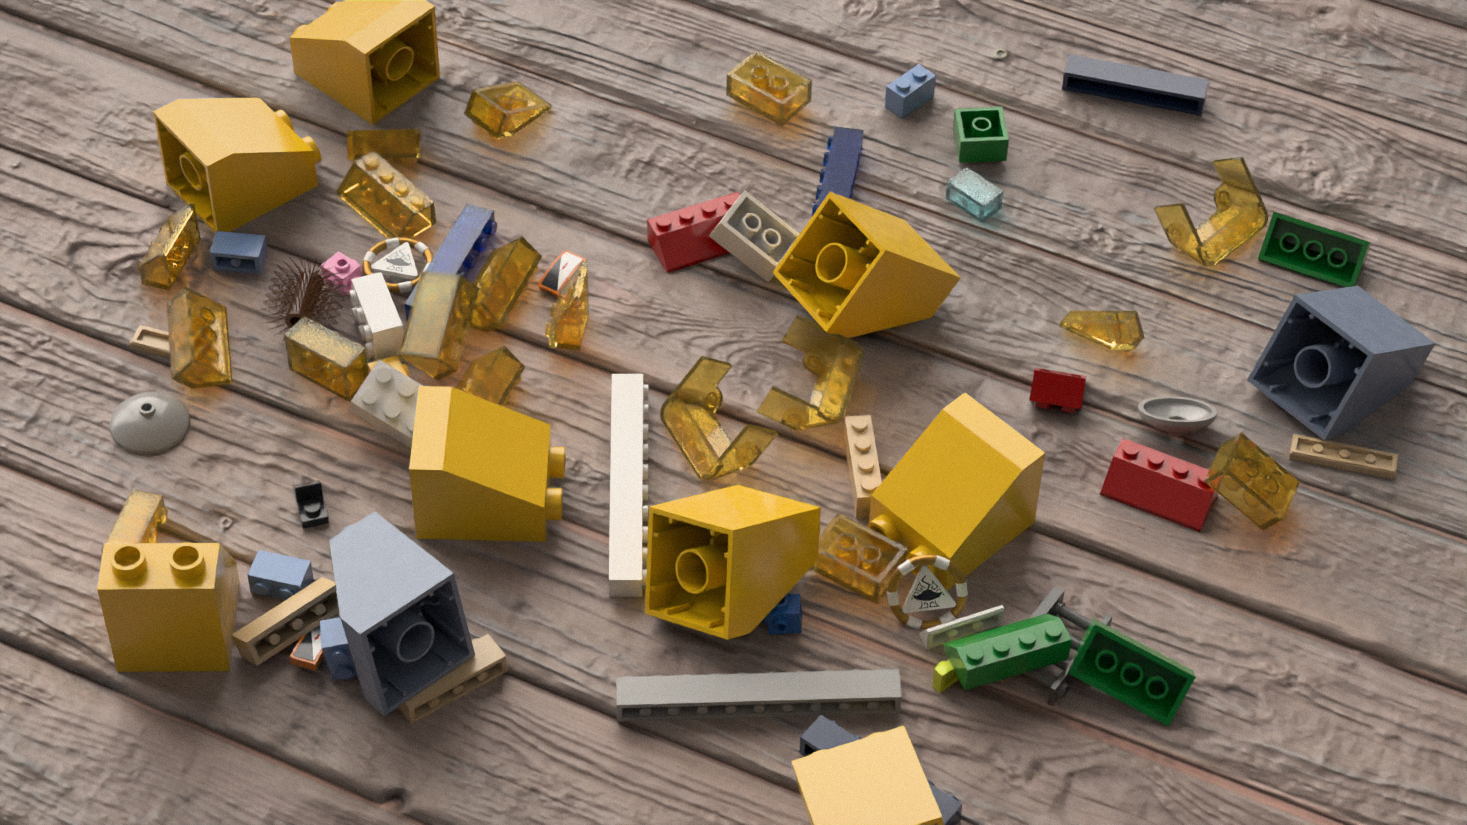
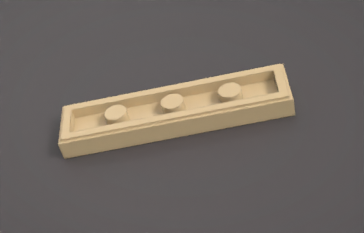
[1289,434,1398,480]

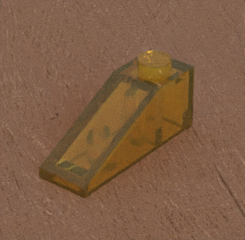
[1060,311,1145,352]

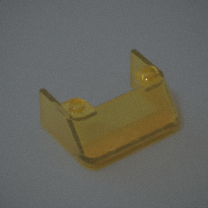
[1154,157,1268,266]
[756,315,865,430]
[660,356,778,481]

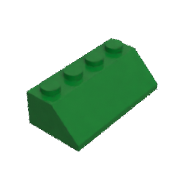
[1258,212,1372,287]
[943,614,1072,690]
[1068,618,1196,726]

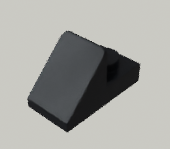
[292,480,329,529]

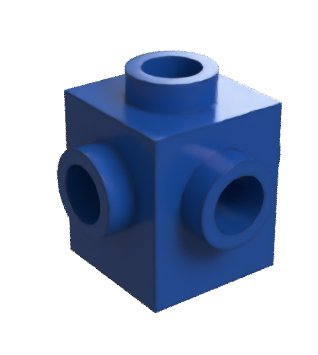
[762,594,802,634]

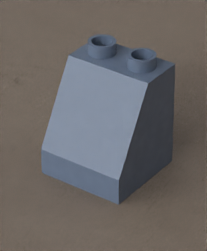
[1247,286,1436,440]
[329,512,475,716]

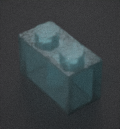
[946,167,1004,223]

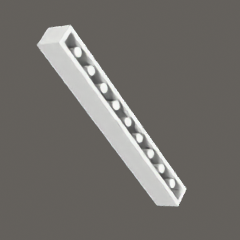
[609,374,648,597]

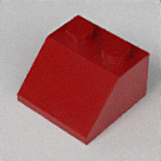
[1029,368,1087,413]

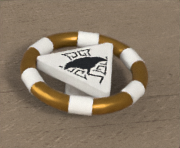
[362,237,435,293]
[887,555,968,629]

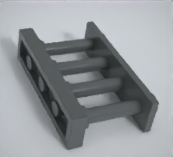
[1022,585,1112,706]

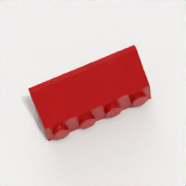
[647,192,740,273]
[1100,438,1223,532]

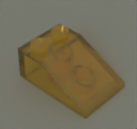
[464,81,552,139]
[545,261,589,351]

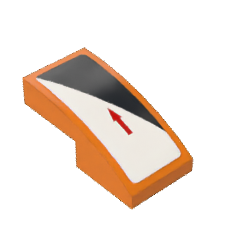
[538,250,588,299]
[289,626,324,671]

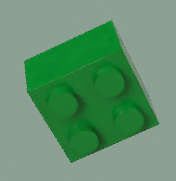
[953,107,1009,163]

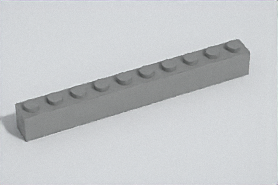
[616,668,902,722]

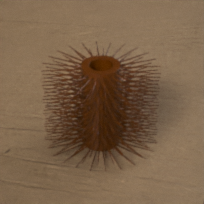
[260,255,348,347]

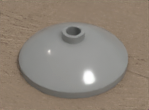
[110,392,190,454]
[1138,396,1217,436]

